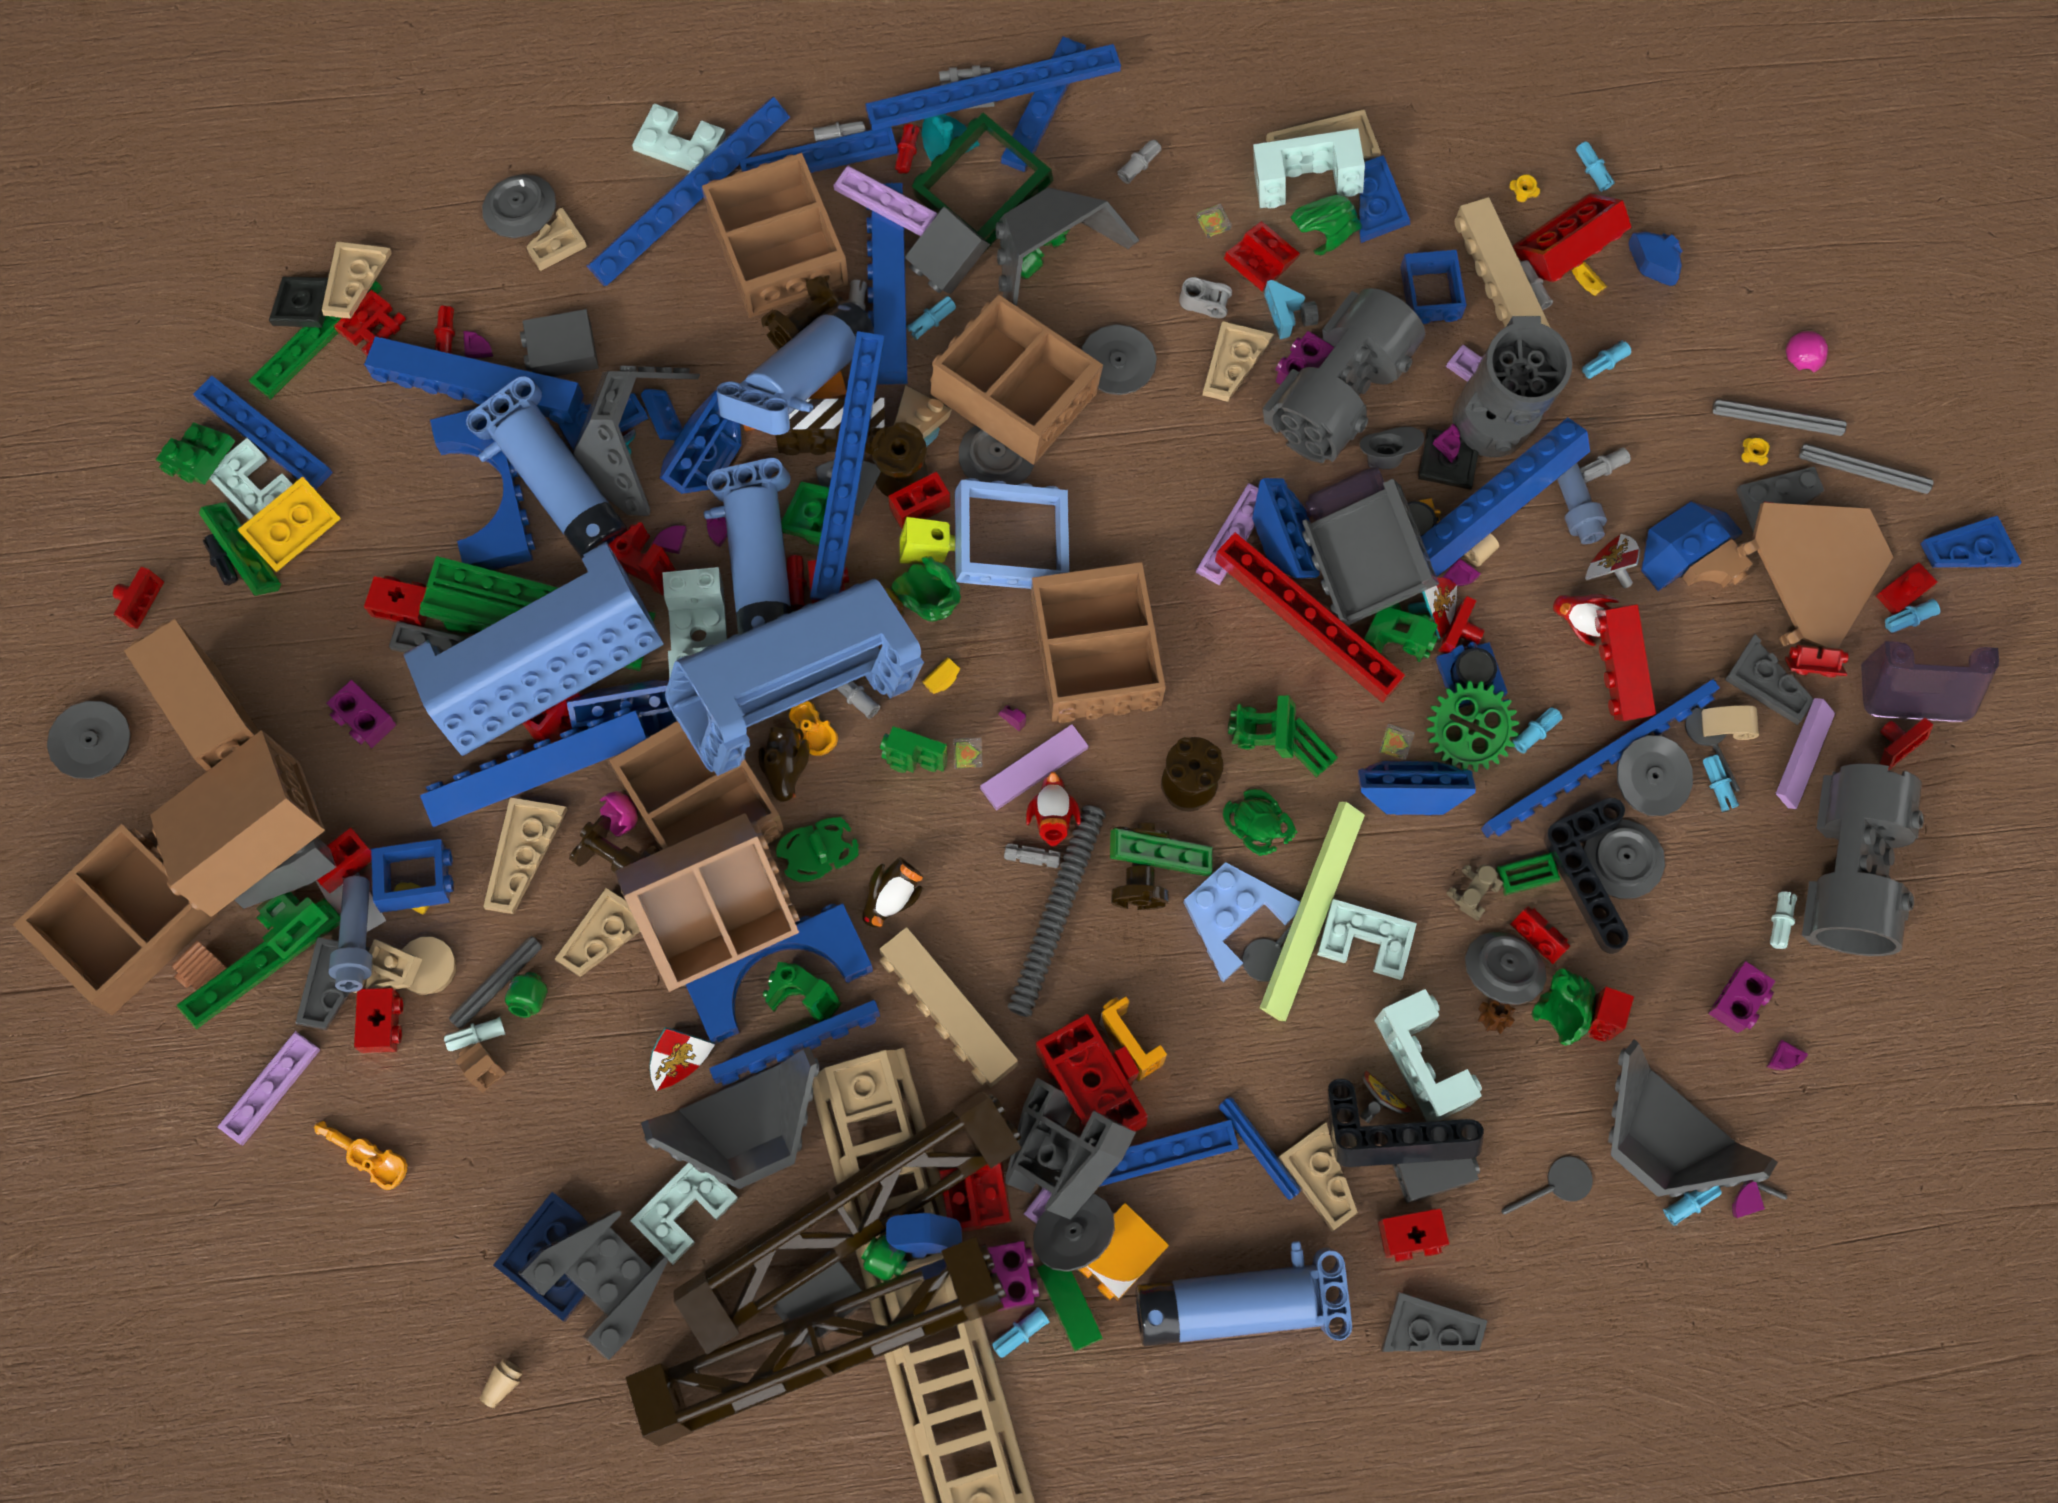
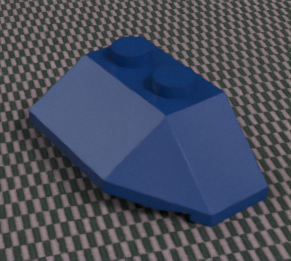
[660,390,742,494]
[1252,478,1320,578]
[1641,501,1743,591]
[567,680,677,737]
[1358,761,1476,815]

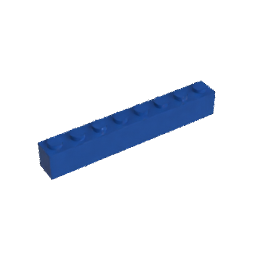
[867,183,908,385]
[364,337,584,424]
[1421,417,1590,577]
[420,707,649,827]

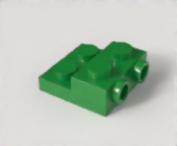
[155,422,235,485]
[781,481,829,546]
[880,726,948,773]

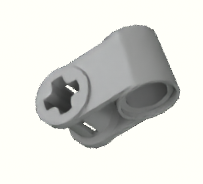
[1179,277,1232,318]

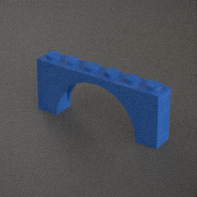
[430,409,536,570]
[686,904,873,1044]

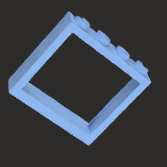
[955,478,1069,589]

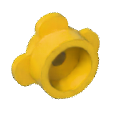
[1509,175,1540,202]
[1741,438,1770,466]

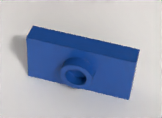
[640,389,683,440]

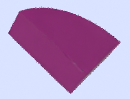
[464,331,493,359]
[1433,424,1460,463]
[706,517,727,547]
[652,525,687,554]
[1443,558,1481,586]
[998,705,1026,732]
[1767,1040,1808,1070]
[1732,1180,1765,1218]

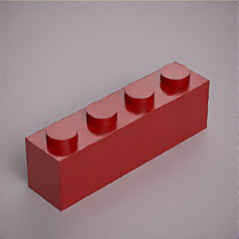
[1595,604,1656,721]

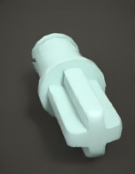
[1770,892,1797,949]
[444,1017,505,1051]

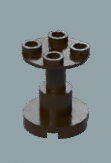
[761,276,844,350]
[871,422,928,497]
[1161,737,1224,812]
[569,814,661,896]
[1111,823,1169,910]

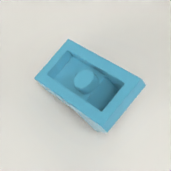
[1264,280,1305,339]

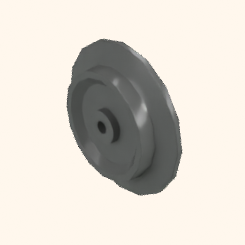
[482,174,556,238]
[1081,324,1157,395]
[959,425,1035,485]
[47,701,131,779]
[1617,735,1693,816]
[1584,820,1665,899]
[1465,932,1547,1005]
[1033,1194,1115,1272]

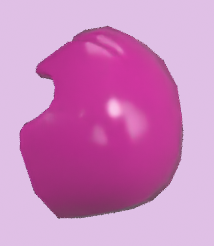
[1785,331,1828,372]
[600,791,638,837]

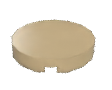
[402,937,456,995]

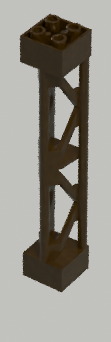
[673,1091,1022,1354]
[625,1237,1006,1447]

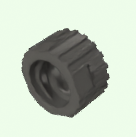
[1300,301,1319,326]

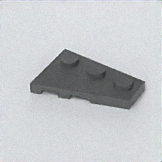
[1736,466,1824,533]
[1725,634,1814,725]
[295,938,371,1030]

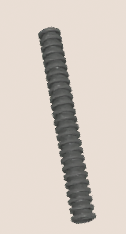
[1008,805,1106,1017]

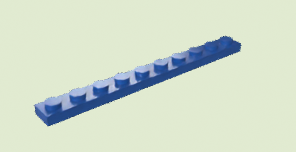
[865,44,1121,131]
[586,97,790,286]
[810,331,885,601]
[1481,679,1720,838]

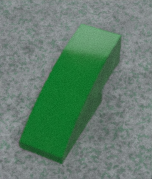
[1036,1264,1103,1352]

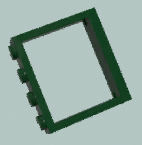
[912,112,1054,251]

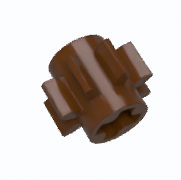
[1478,998,1515,1034]

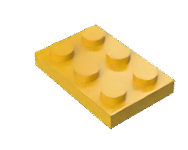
[238,477,341,573]

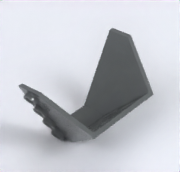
[996,188,1139,306]
[572,366,700,516]
[1608,1039,1778,1197]
[641,1047,819,1189]

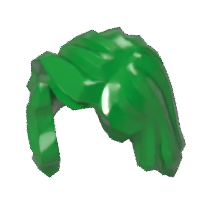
[1290,195,1362,255]
[891,556,961,622]
[1531,968,1596,1046]

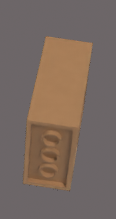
[702,153,849,318]
[930,295,1103,465]
[1031,562,1166,724]
[124,619,259,771]
[609,721,784,850]
[150,730,325,917]
[615,813,800,992]
[13,824,218,1016]

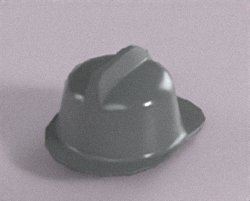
[1359,426,1425,469]

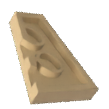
[322,242,391,319]
[1203,321,1274,402]
[894,385,952,438]
[555,888,641,977]
[1278,1123,1358,1232]

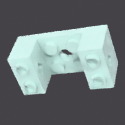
[1253,128,1365,208]
[663,567,727,676]
[1374,989,1482,1122]

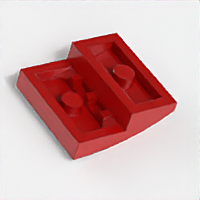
[1224,221,1300,291]

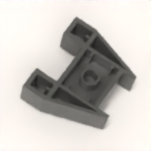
[234,795,336,909]
[1004,1078,1136,1220]
[517,1210,668,1360]

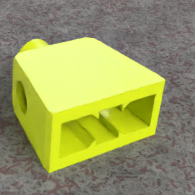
[899,517,955,563]

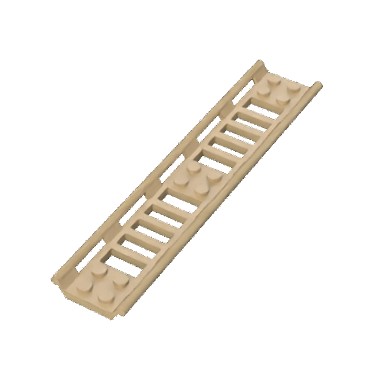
[812,1048,1035,1503]

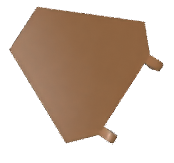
[1736,503,1894,649]

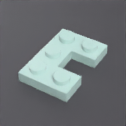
[632,103,726,171]
[209,438,293,520]
[1317,899,1417,980]
[630,1163,739,1264]

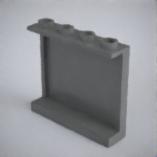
[1302,479,1439,625]

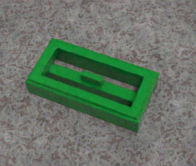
[1293,717,1338,778]
[1496,853,1561,896]

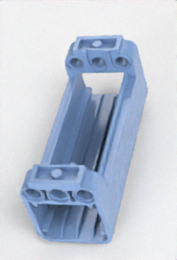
[403,542,664,756]
[665,579,924,776]

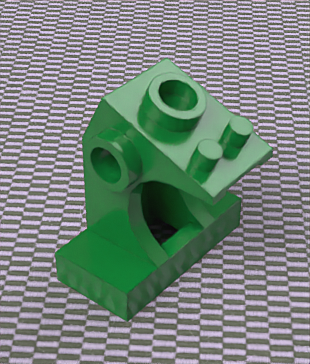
[1364,603,1439,662]
[1228,695,1296,758]
[256,892,329,959]
[763,962,842,1023]

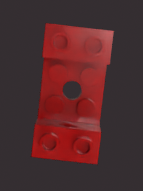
[1036,1014,1148,1133]

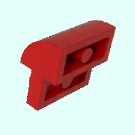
[940,1162,1012,1232]

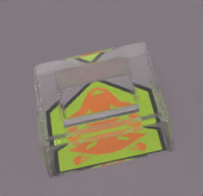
[1196,204,1232,238]
[1379,724,1415,760]
[953,738,983,769]

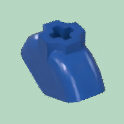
[1629,231,1683,286]
[886,1213,962,1258]

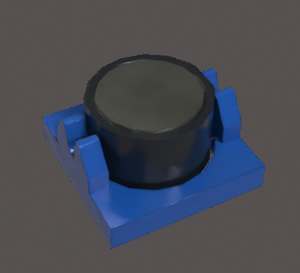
[1436,642,1508,708]

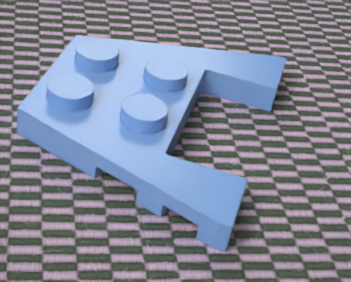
[1184,862,1300,983]

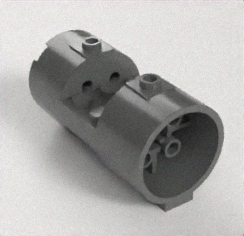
[1263,288,1425,463]
[1452,316,1572,458]
[1802,764,1924,956]

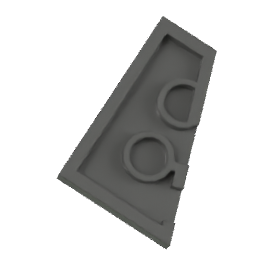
[1381,1292,1488,1352]

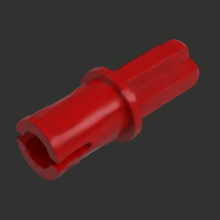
[895,124,920,174]
[434,305,455,354]
[787,555,807,611]

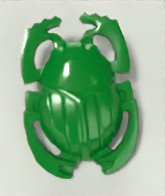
[1223,789,1298,856]
[776,817,859,883]

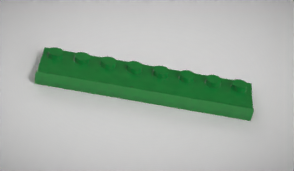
[419,556,656,671]

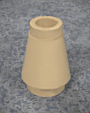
[479,1359,523,1408]

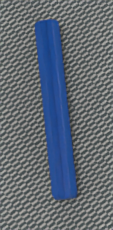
[1219,1097,1301,1200]

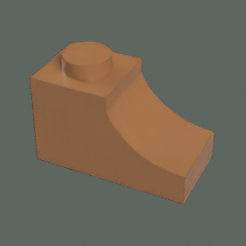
[1682,539,1753,588]
[455,1042,506,1093]

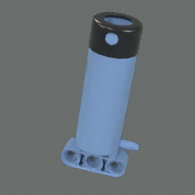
[717,301,874,435]
[466,376,627,559]
[704,458,792,635]
[1135,1241,1352,1346]

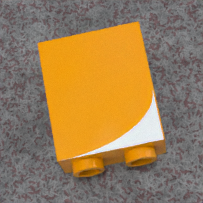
[1099,996,1167,1082]
[1078,1203,1169,1301]

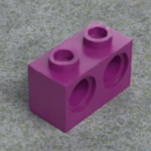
[1275,331,1335,385]
[326,680,396,748]
[1708,961,1775,1033]
[988,1241,1039,1311]

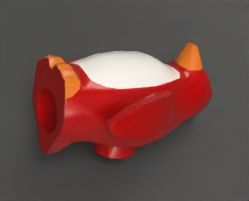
[1553,594,1619,646]
[1026,772,1081,846]

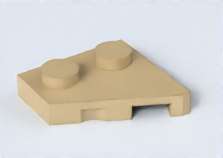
[526,208,587,271]
[354,939,422,993]

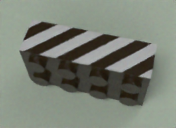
[775,398,886,456]

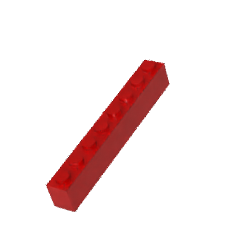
[1215,532,1405,703]

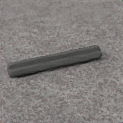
[449,936,542,1029]

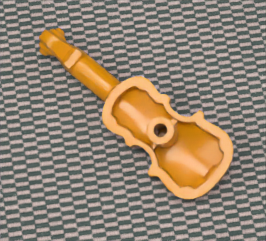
[789,701,838,756]
[314,1121,407,1190]

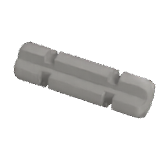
[1004,843,1061,868]

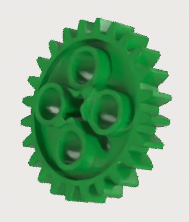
[1426,680,1519,772]

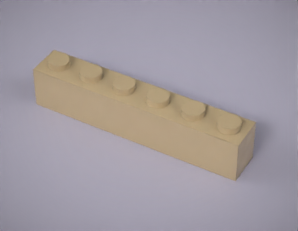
[1455,197,1551,328]
[879,927,1018,1088]

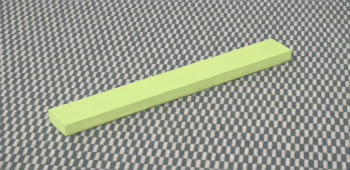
[1260,802,1365,1021]

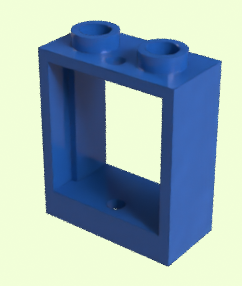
[1400,250,1466,324]
[371,839,454,913]

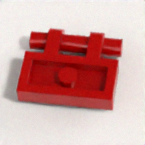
[334,290,406,356]

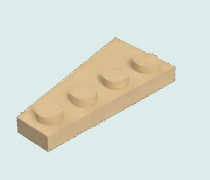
[1266,110,1381,158]
[483,797,568,914]

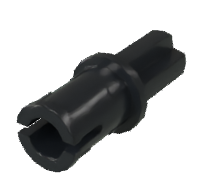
[203,534,238,586]

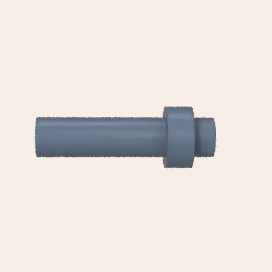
[1557,463,1607,544]
[329,876,373,992]

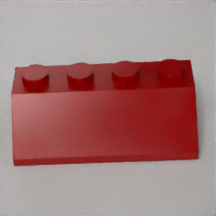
[1512,194,1632,282]

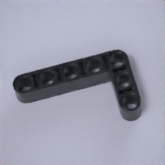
[1544,798,1629,954]
[1327,1079,1484,1167]

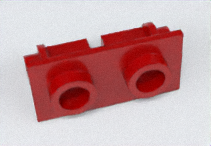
[1785,645,1848,678]
[1510,906,1571,964]

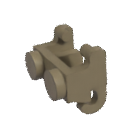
[1447,864,1503,921]

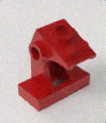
[608,522,676,596]

